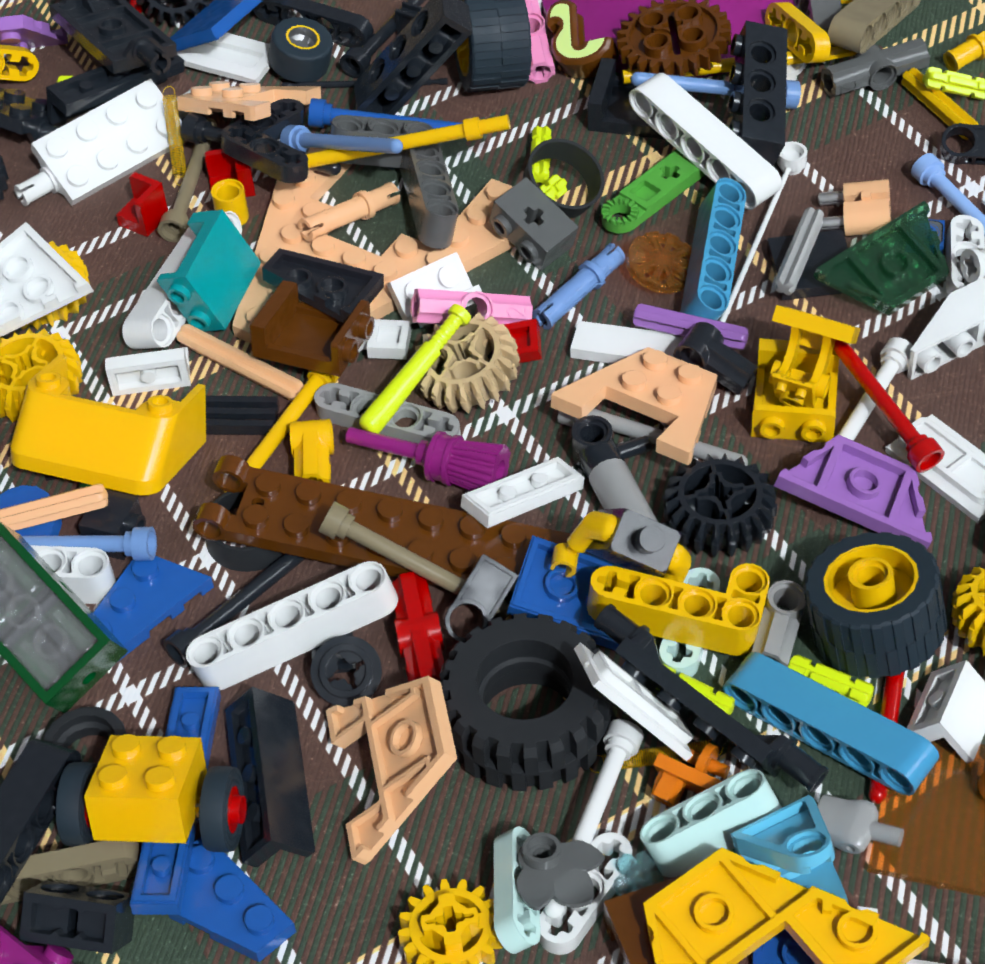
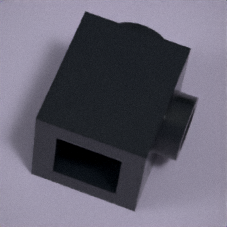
[78,489,146,560]

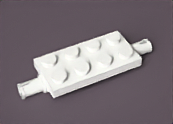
[14,78,192,206]

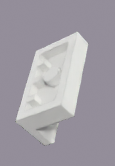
[386,252,482,328]

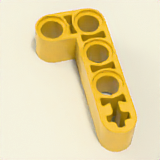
[587,563,770,656]

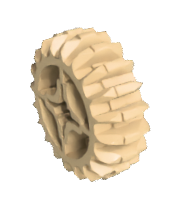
[415,312,520,414]

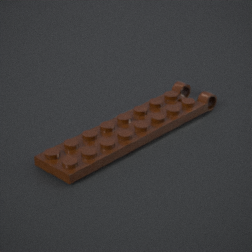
[193,455,571,601]

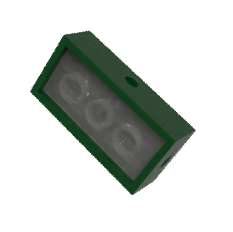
[0,522,128,713]

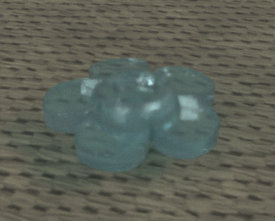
[613,851,664,896]

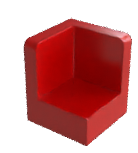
[205,149,256,201]
[116,172,168,237]

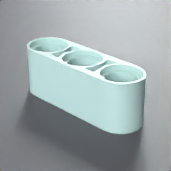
[640,769,782,878]

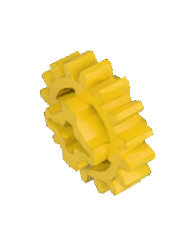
[398,879,503,964]

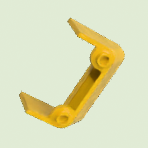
[10,354,206,496]

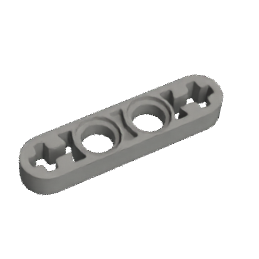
[314,383,461,443]

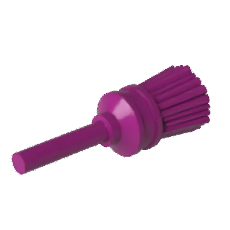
[346,427,511,491]

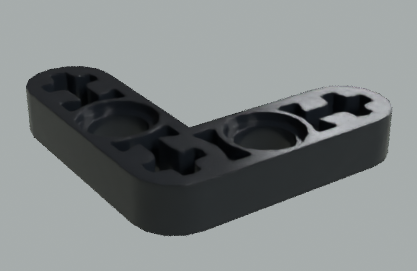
[221,99,308,183]

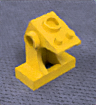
[769,305,861,408]

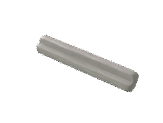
[774,207,824,295]

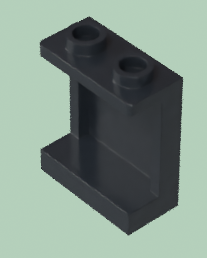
[587,58,690,139]

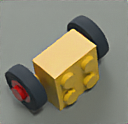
[56,734,247,852]

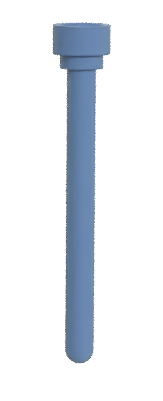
[631,72,801,110]
[280,125,403,154]
[22,527,157,561]

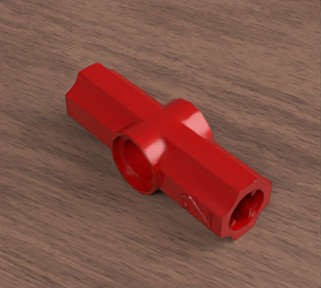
[392,572,444,682]

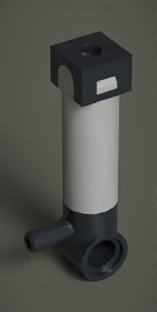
[571,415,666,525]

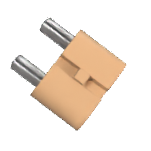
[818,179,891,236]

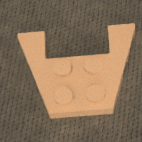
[177,81,321,121]
[551,347,718,465]
[326,676,457,865]

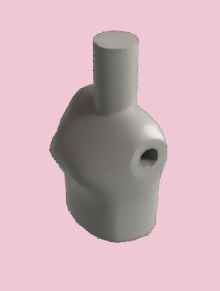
[818,794,904,854]

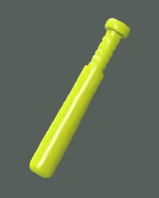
[359,304,471,434]

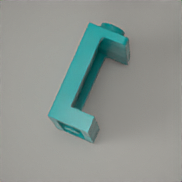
[157,209,261,331]

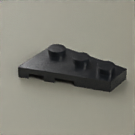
[262,248,384,323]

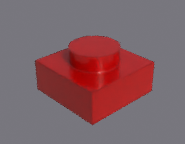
[504,318,542,363]

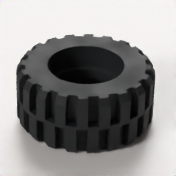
[440,613,613,791]

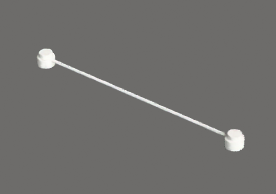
[664,141,807,429]

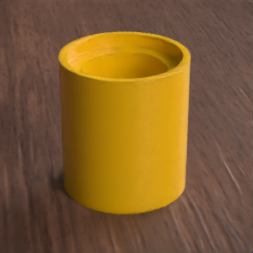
[211,179,249,225]

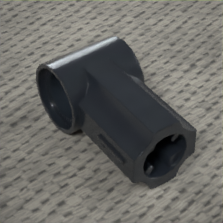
[673,322,758,395]

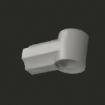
[751,580,806,667]

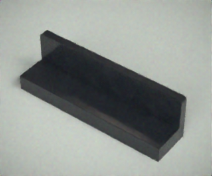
[46,54,185,124]
[225,687,315,868]

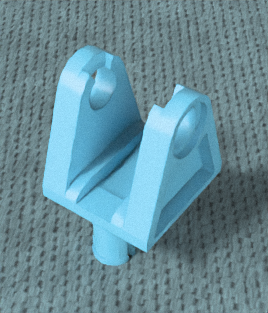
[730,795,849,904]

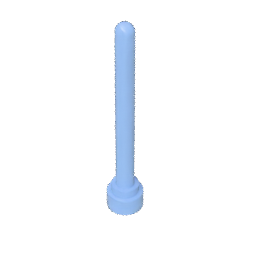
[911,153,985,236]

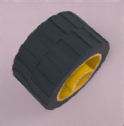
[454,0,532,93]
[803,532,947,678]

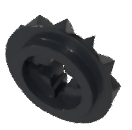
[311,635,382,707]

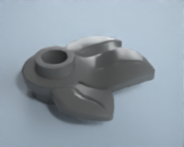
[516,832,605,911]

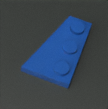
[93,556,214,661]

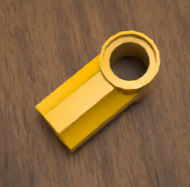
[290,419,334,483]

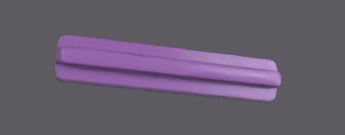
[633,303,749,350]

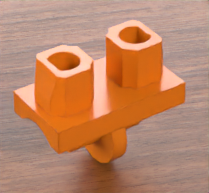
[651,743,730,808]

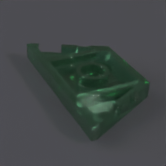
[813,201,950,316]

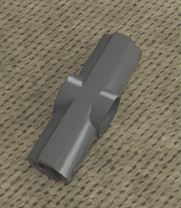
[821,37,930,98]

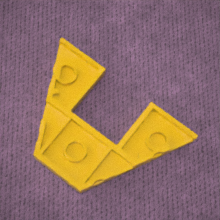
[643,847,930,964]

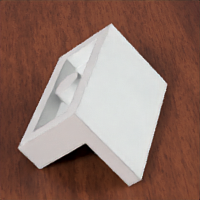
[105,347,191,396]
[907,660,985,763]

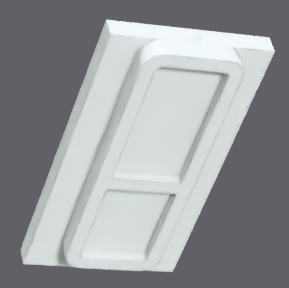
[177,33,271,83]
[885,414,985,524]
[574,642,693,761]

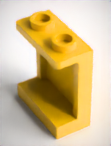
[751,338,840,442]

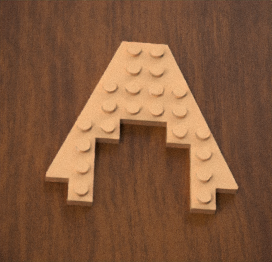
[232,148,515,343]

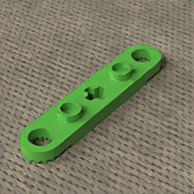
[601,124,728,234]

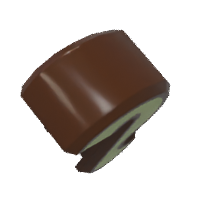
[546,0,619,79]

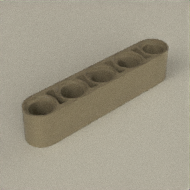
[827,0,921,54]

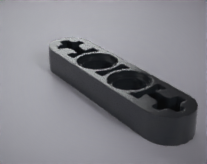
[253,0,374,48]

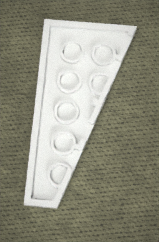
[0,222,94,337]

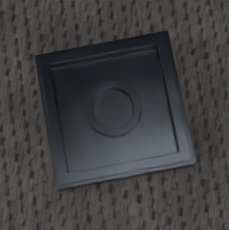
[767,229,859,301]

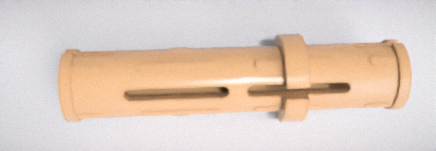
[298,182,400,241]

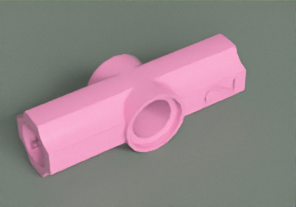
[525,0,556,84]
[410,288,533,325]

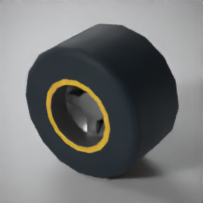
[268,17,333,83]

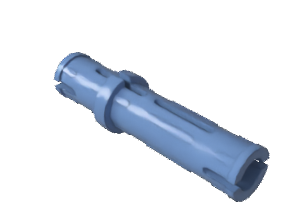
[532,243,626,330]

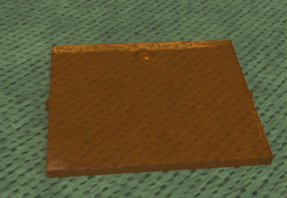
[867,738,985,897]

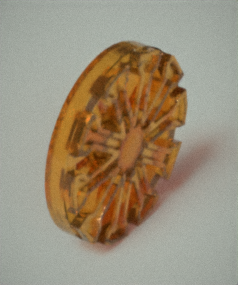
[626,231,692,294]

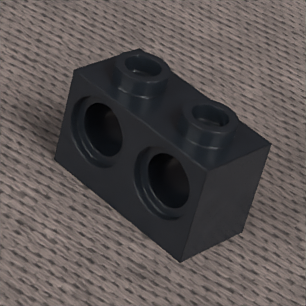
[19,881,134,954]

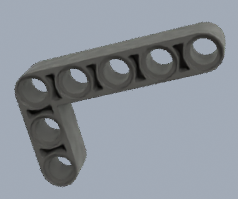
[327,115,459,249]

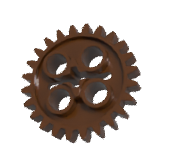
[616,0,732,77]

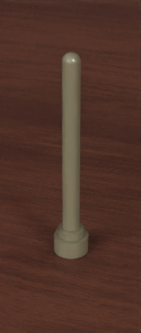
[158,118,217,242]
[318,501,509,618]

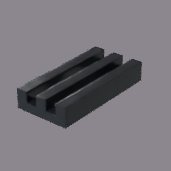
[206,396,280,435]

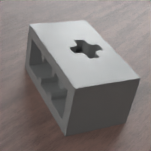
[489,177,579,271]

